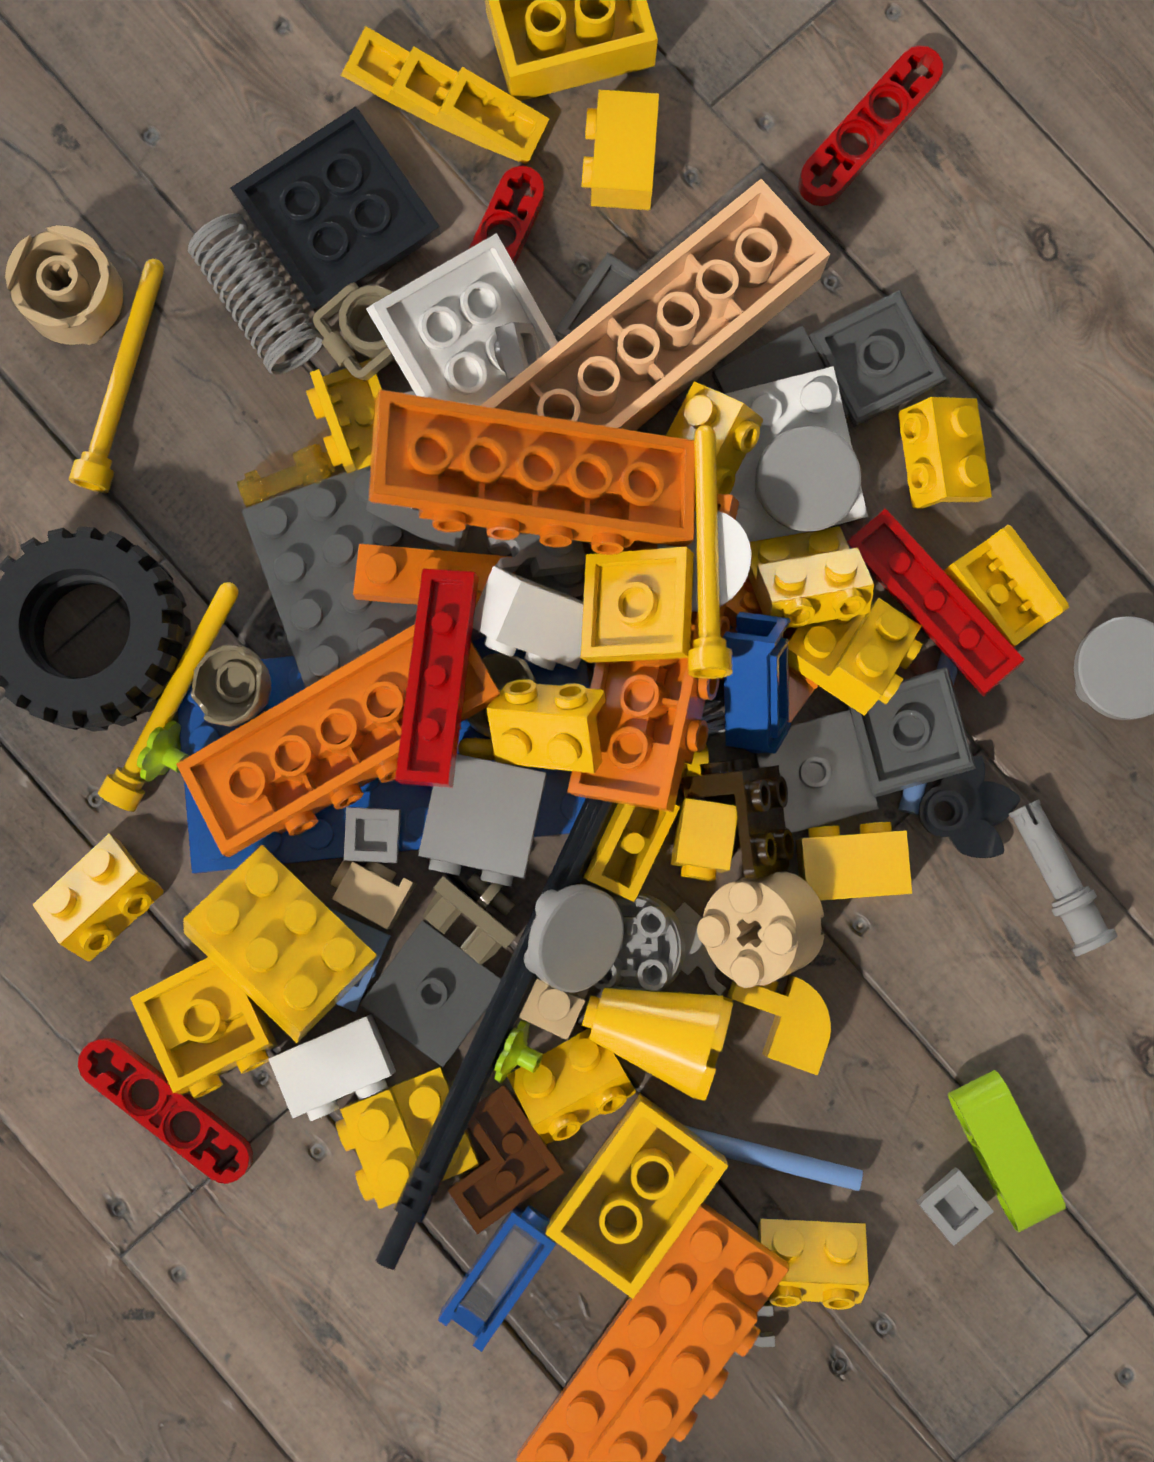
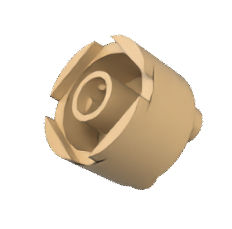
[5,225,123,345]
[697,872,824,988]

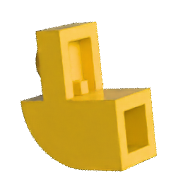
[727,975,831,1076]

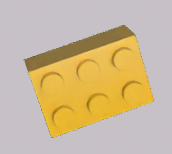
[485,0,658,101]
[184,845,377,1043]
[545,1093,728,1299]

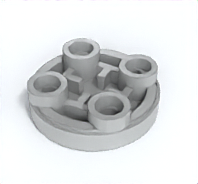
[755,426,861,531]
[1074,616,1154,720]
[524,884,624,993]
[594,893,686,991]

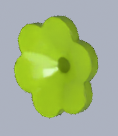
[137,721,189,782]
[495,1019,543,1083]

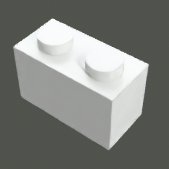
[473,566,583,670]
[268,1014,396,1121]

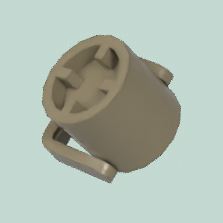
[313,282,397,380]

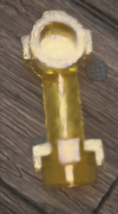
[236,444,335,508]

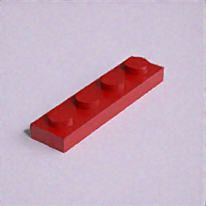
[847,508,1025,697]
[395,568,479,788]

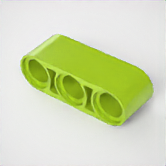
[948,1070,1066,1232]

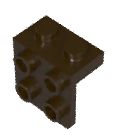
[682,758,794,879]

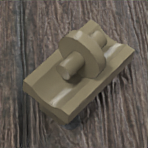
[422,872,517,965]

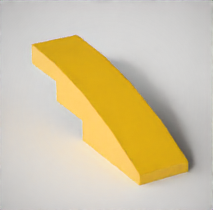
[341,26,549,165]

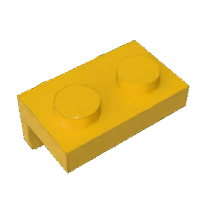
[306,359,382,474]
[666,381,763,495]
[898,397,992,509]
[943,525,1069,647]
[487,679,606,773]
[33,833,164,961]
[507,1028,636,1144]
[758,1219,869,1310]

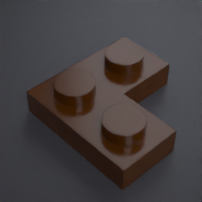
[447,1083,564,1234]

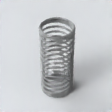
[187,213,324,375]

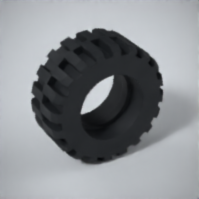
[0,526,191,732]

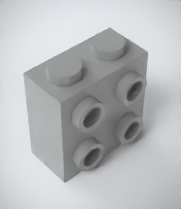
[418,754,547,887]

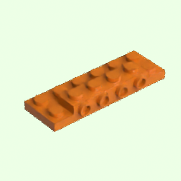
[369,390,695,555]
[567,491,739,813]
[176,624,501,857]
[516,1202,789,1462]

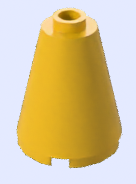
[582,988,733,1101]

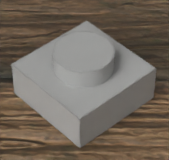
[494,322,541,379]
[344,807,401,863]
[916,1167,994,1246]

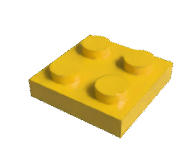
[580,547,694,663]

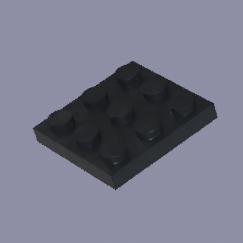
[231,106,441,313]

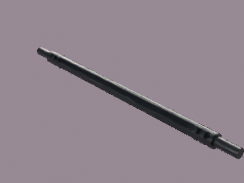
[375,798,618,1270]

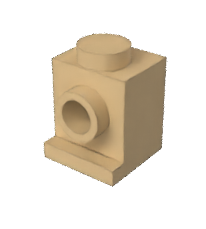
[331,860,417,929]
[519,977,589,1040]

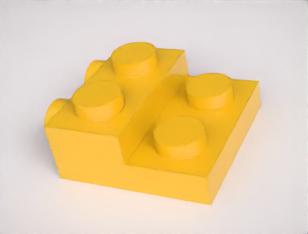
[748,526,874,628]
[788,598,923,716]
[130,957,278,1098]
[336,1066,480,1209]

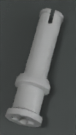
[1009,799,1118,956]

